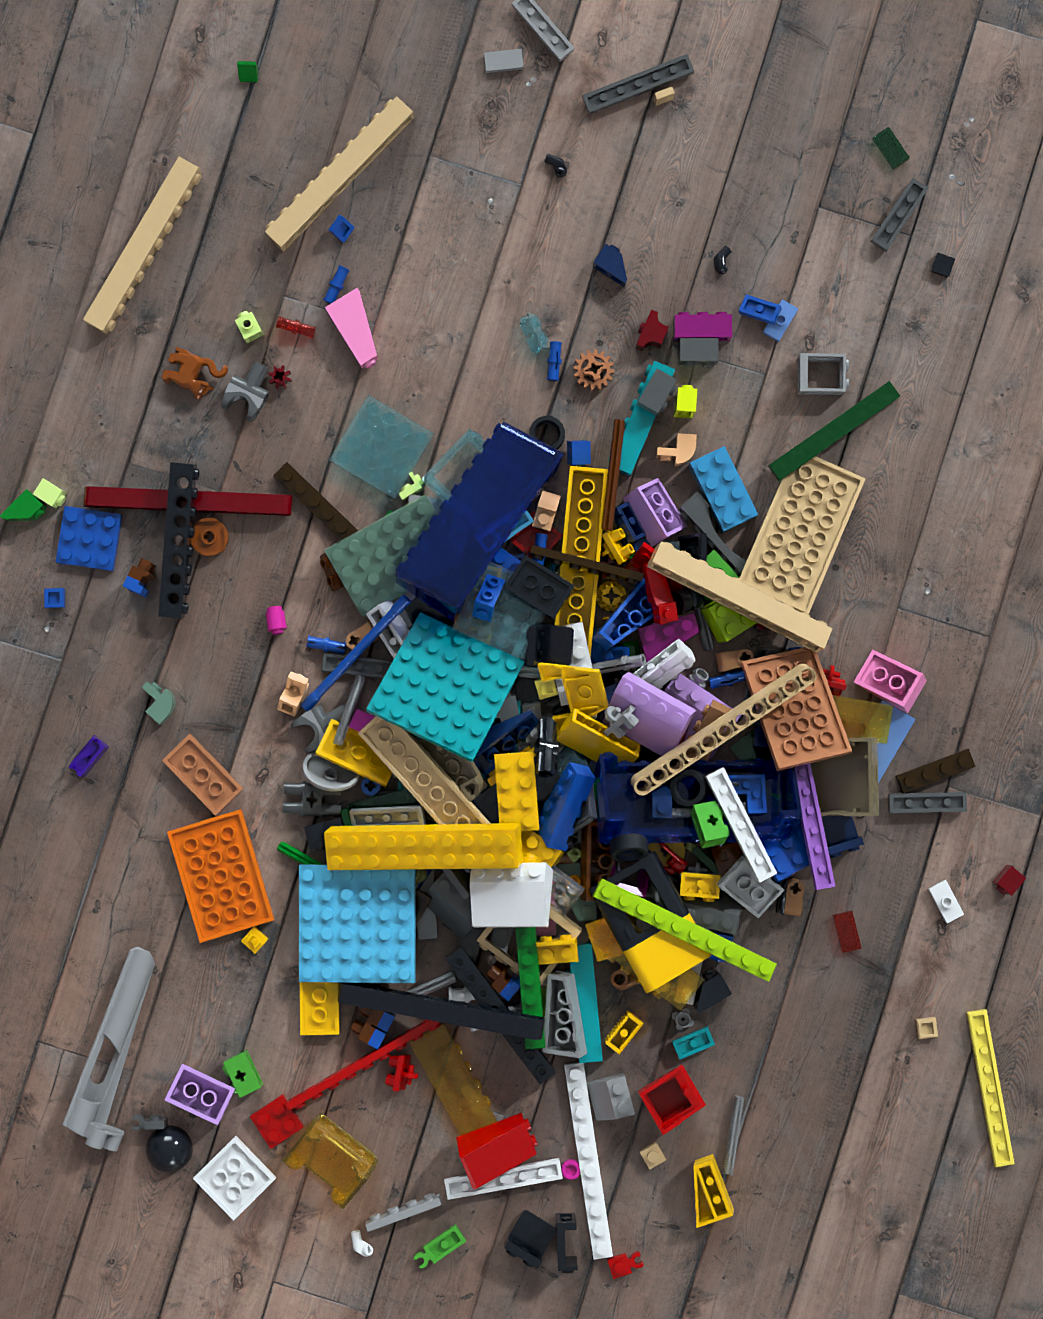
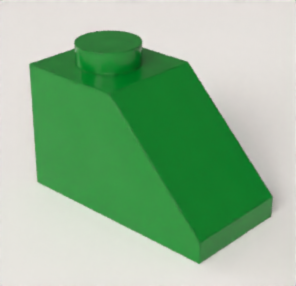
[0,489,47,521]

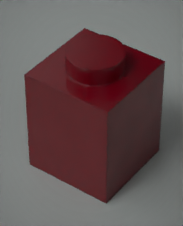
[993,865,1027,896]

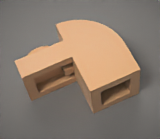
[656,433,697,467]
[532,491,561,532]
[277,672,309,717]

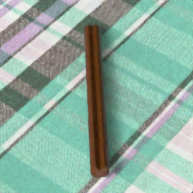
[601,419,625,531]

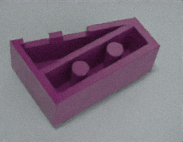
[638,613,699,662]

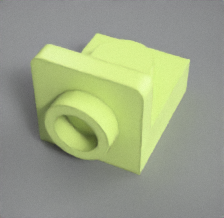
[399,472,424,502]

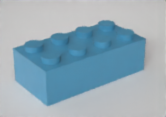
[688,446,758,534]

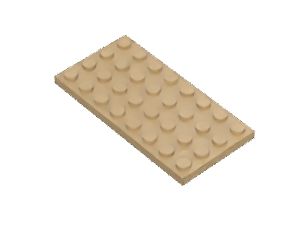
[739,456,865,614]

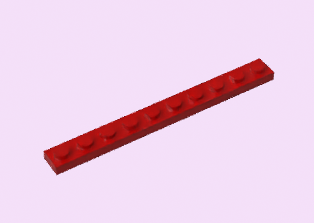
[286,1019,441,1110]

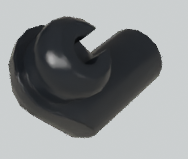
[544,153,567,178]
[713,246,732,275]

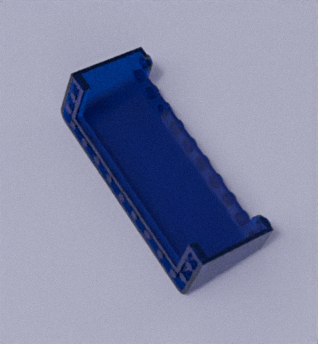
[395,421,564,622]
[595,752,803,844]

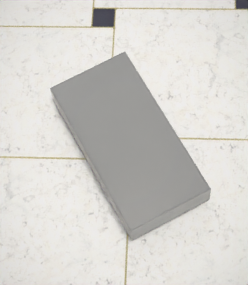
[484,49,524,73]

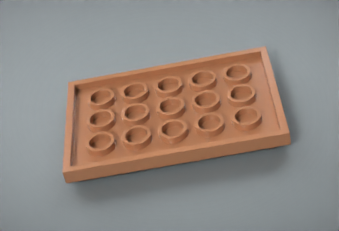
[741,647,852,771]

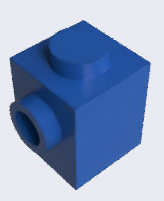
[567,440,591,467]

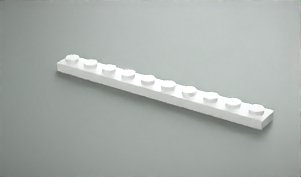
[564,1062,613,1260]

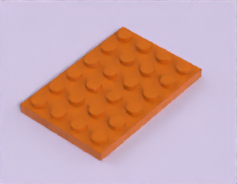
[167,809,275,943]

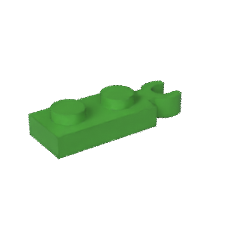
[414,1223,466,1269]

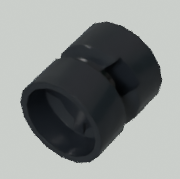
[671,586,704,615]

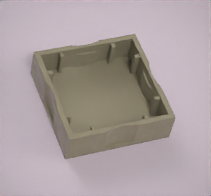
[797,738,879,816]

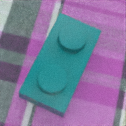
[672,1026,715,1060]

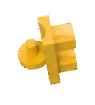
[601,528,635,565]

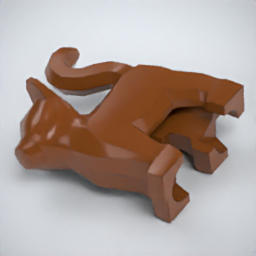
[161,347,228,400]

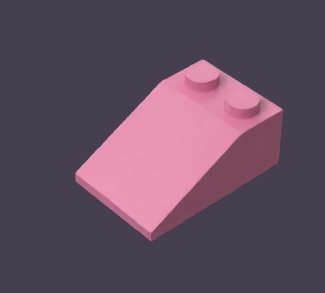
[854,650,927,713]

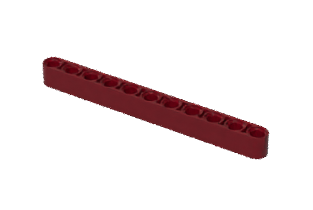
[83,486,292,516]

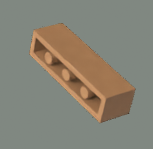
[675,700,732,779]

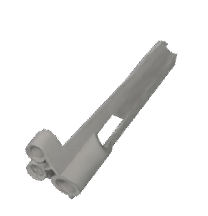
[62,947,155,1151]

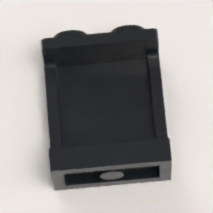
[556,1213,578,1274]

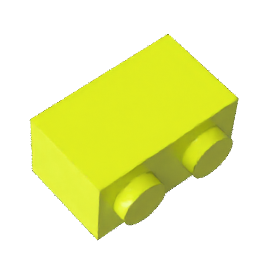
[673,385,697,419]

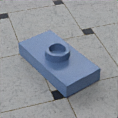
[762,299,798,342]

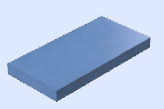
[859,700,916,783]

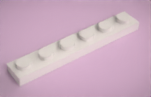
[705,767,777,882]
[444,1158,563,1200]

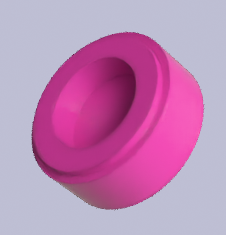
[561,1159,580,1180]

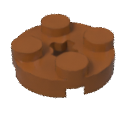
[191,518,229,556]

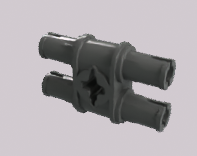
[283,781,343,818]

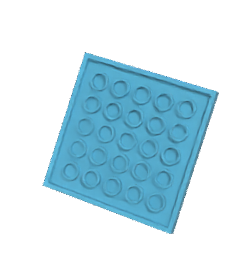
[299,864,416,983]

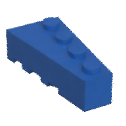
[592,578,653,651]
[538,762,595,851]

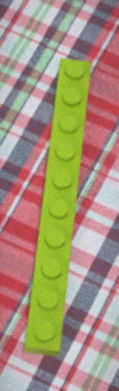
[592,878,777,982]

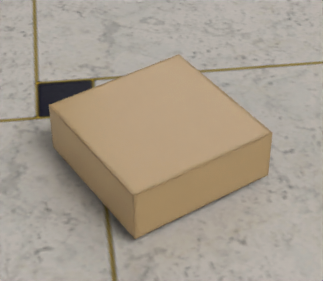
[653,87,675,106]
[915,1017,938,1039]

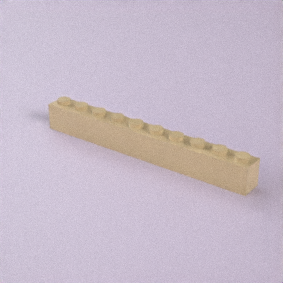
[265,96,414,252]
[83,156,202,335]
[647,541,832,653]

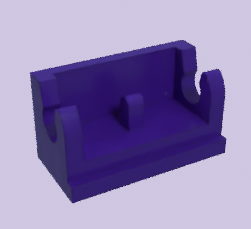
[68,735,109,777]

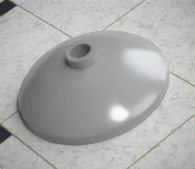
[303,750,360,792]

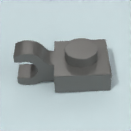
[132,1114,168,1131]

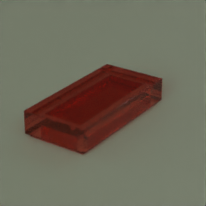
[833,910,862,953]

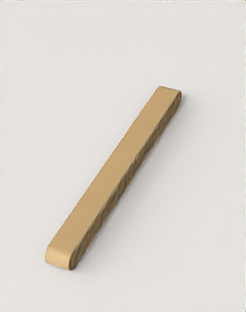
[631,664,816,795]

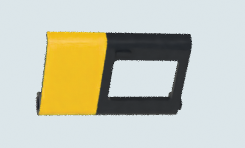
[588,849,711,993]

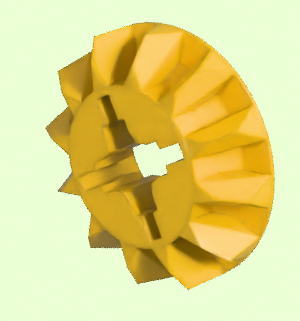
[596,581,627,612]

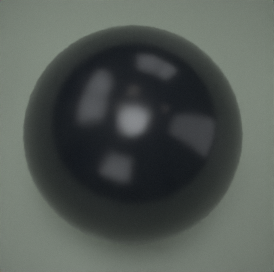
[146,1125,193,1173]

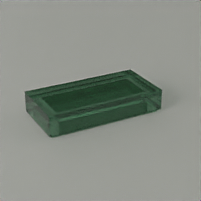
[872,127,910,169]

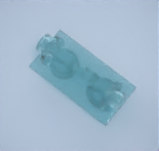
[520,313,550,354]

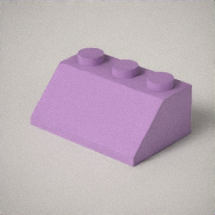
[622,478,688,547]
[165,1064,235,1125]

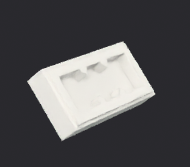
[928,880,964,923]

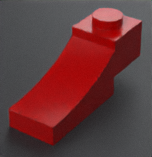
[643,564,678,625]

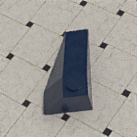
[474,710,540,777]

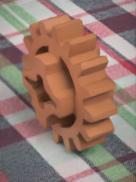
[573,349,615,391]

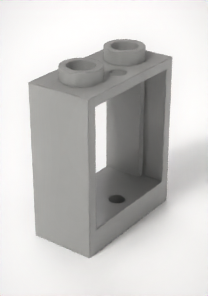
[797,353,849,395]

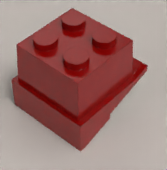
[638,1064,706,1135]

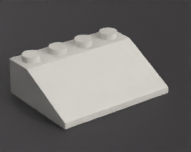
[470,862,553,927]

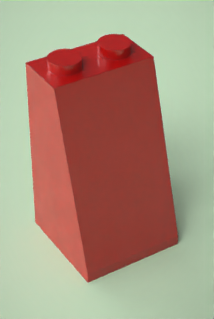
[456,1112,538,1190]

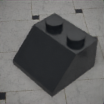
[693,969,732,1014]

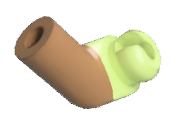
[558,848,581,864]

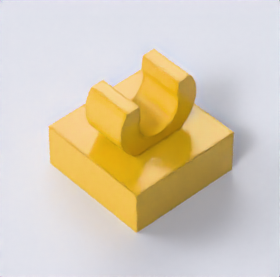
[241,926,269,954]

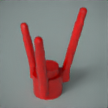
[653,836,687,875]

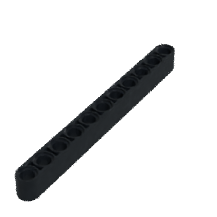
[338,982,545,1040]

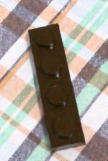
[896,749,976,793]

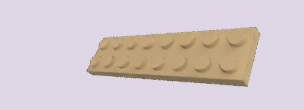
[358,716,491,824]

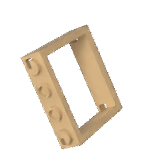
[477,905,582,985]

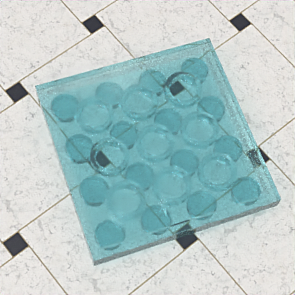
[329,395,434,499]
[453,559,544,660]

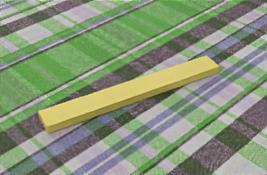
[966,1009,1014,1167]

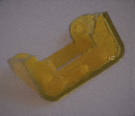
[282,1114,378,1209]

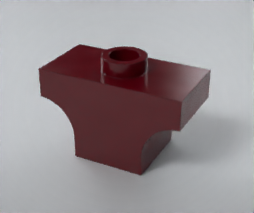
[636,309,669,351]

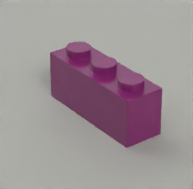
[673,312,732,342]

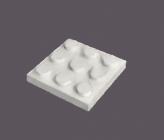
[193,1136,276,1221]

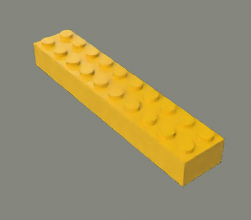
[555,466,608,659]
[324,823,523,870]

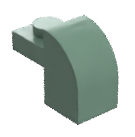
[142,682,176,725]

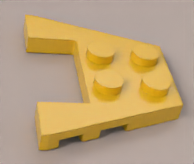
[538,662,609,735]

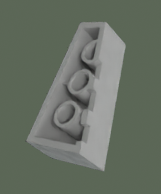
[543,971,587,1058]

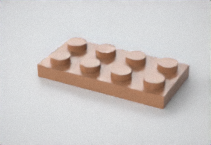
[162,734,244,816]

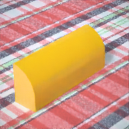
[556,708,640,776]

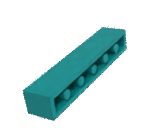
[608,361,675,477]
[567,942,603,1063]

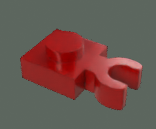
[607,1251,644,1279]

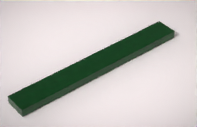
[768,381,900,481]

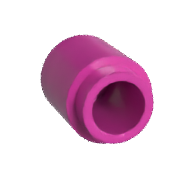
[265,606,287,635]

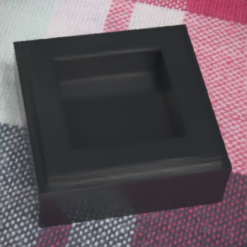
[930,253,955,278]

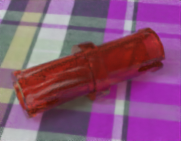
[276,316,316,339]

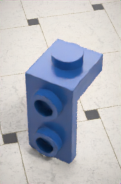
[472,574,505,622]

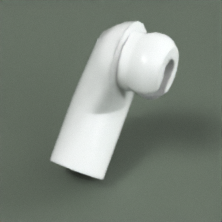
[351,1230,373,1257]

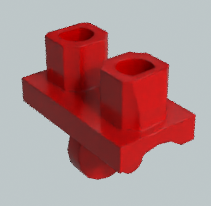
[823,665,847,698]
[385,1054,419,1092]

